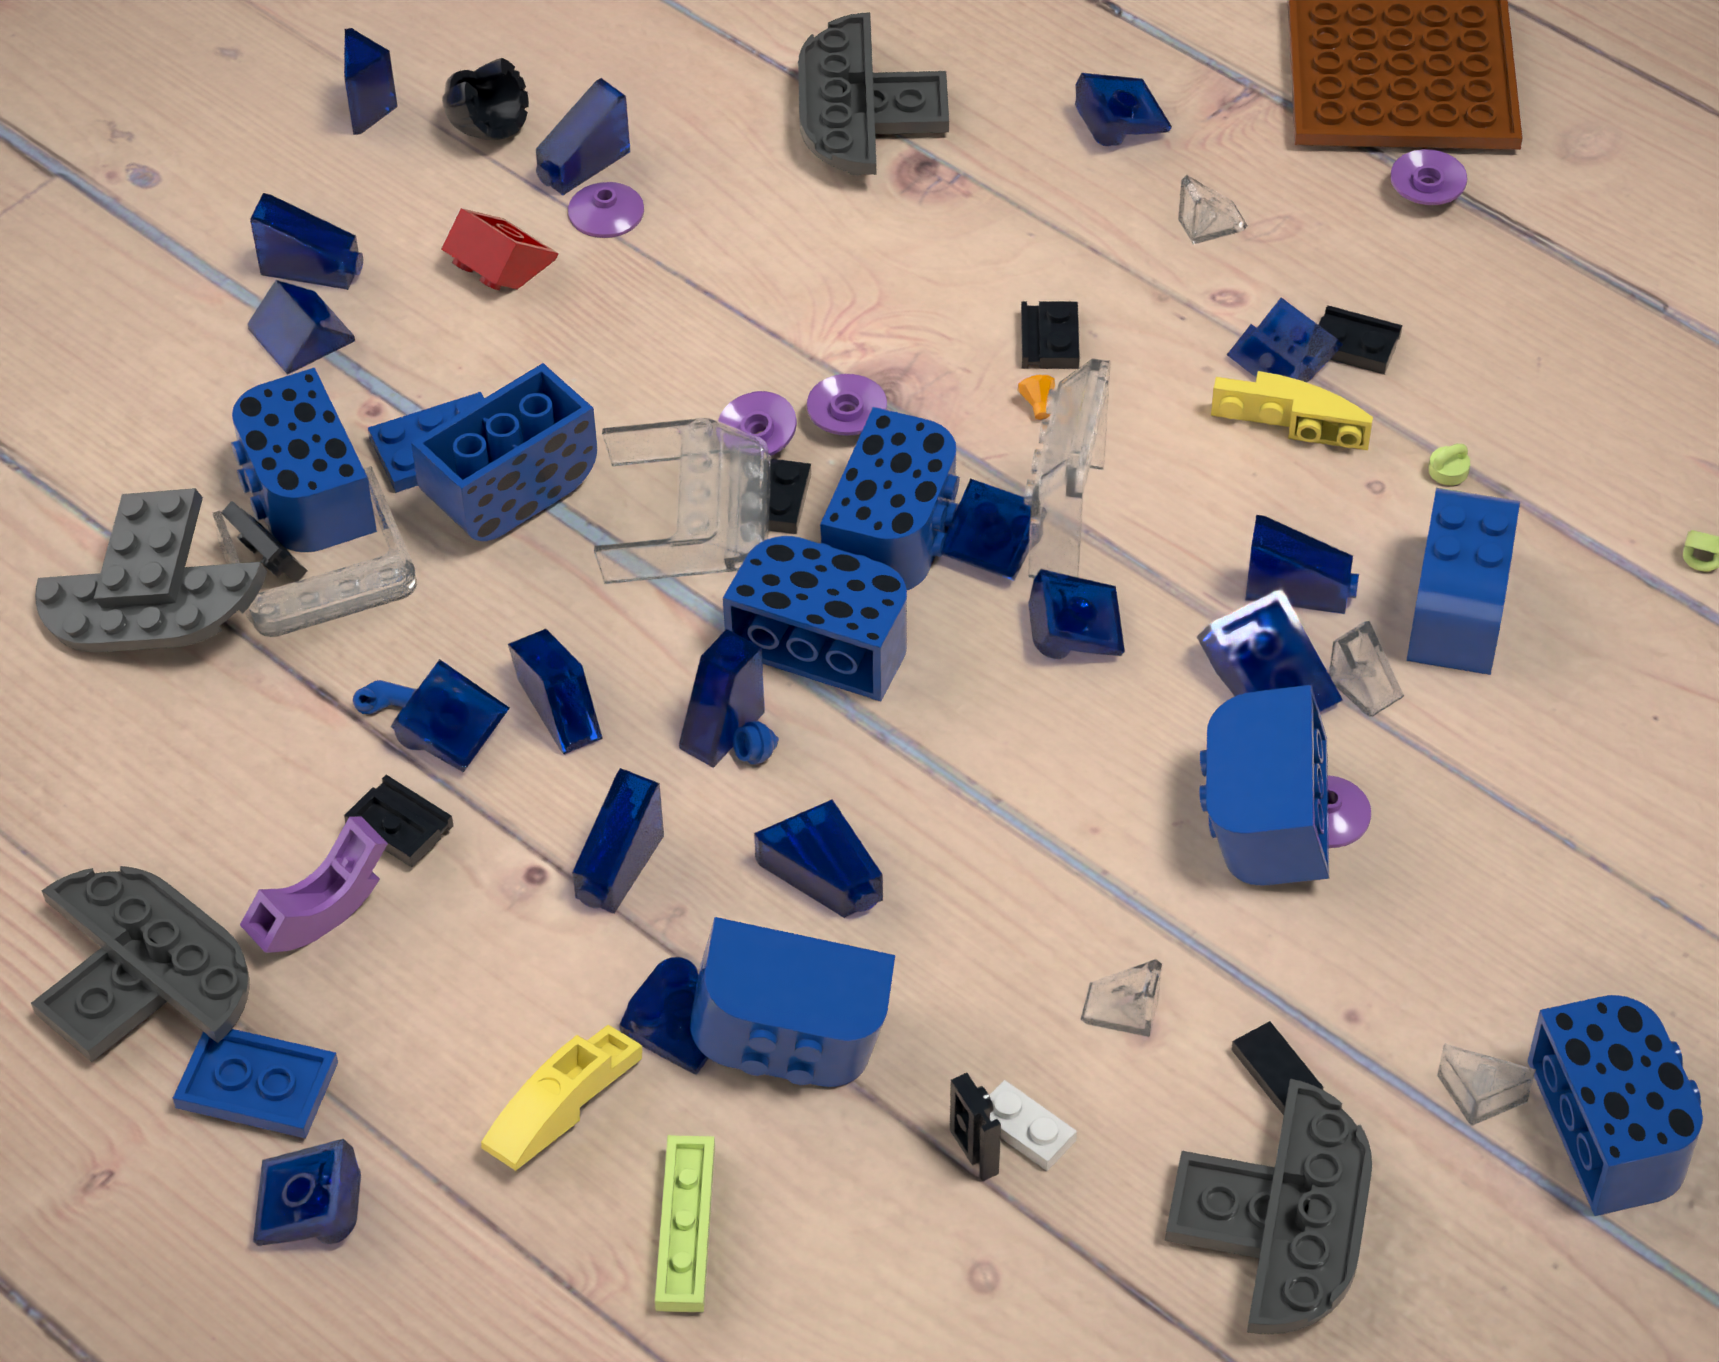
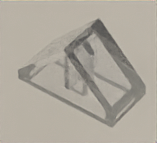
[1178,175,1248,244]
[1328,621,1404,717]
[1081,959,1162,1037]
[1437,1043,1536,1126]

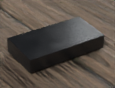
[1231,1021,1324,1115]

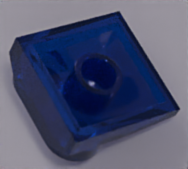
[1075,73,1172,146]
[941,478,1048,581]
[1028,569,1125,659]
[390,659,510,772]
[619,957,709,1075]
[253,1139,361,1246]

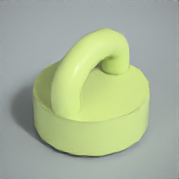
[1428,443,1470,485]
[1683,530,1719,572]

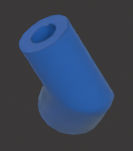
[353,680,418,714]

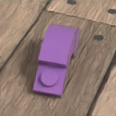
[240,817,388,953]

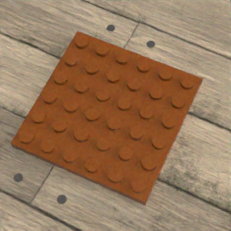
[1287,0,1523,150]

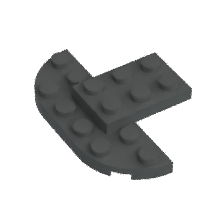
[798,12,949,176]
[35,488,267,652]
[31,866,250,1062]
[1165,1079,1372,1334]

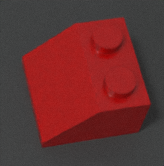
[441,208,559,291]

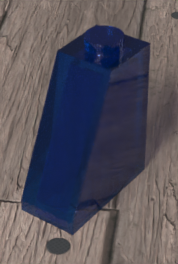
[535,78,631,195]
[250,193,363,290]
[1245,515,1359,614]
[508,629,603,754]
[679,629,765,768]
[572,768,664,914]
[754,799,883,918]

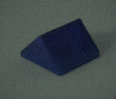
[344,28,398,135]
[247,280,355,375]

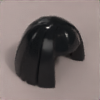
[442,58,529,140]

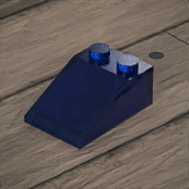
[1196,588,1343,712]

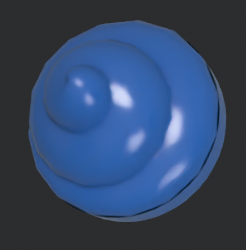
[733,721,779,765]

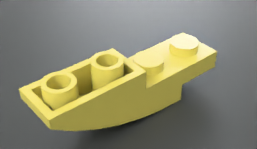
[1211,371,1373,450]
[481,1025,642,1171]

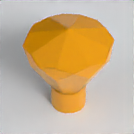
[1017,375,1055,420]

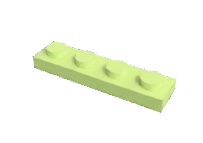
[655,1135,715,1312]

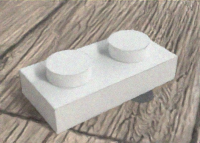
[989,1080,1077,1171]

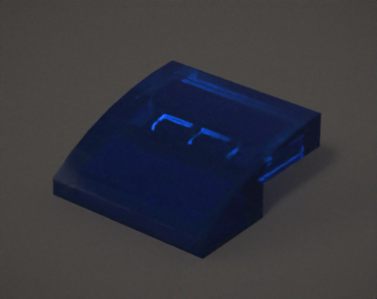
[1227,297,1343,382]

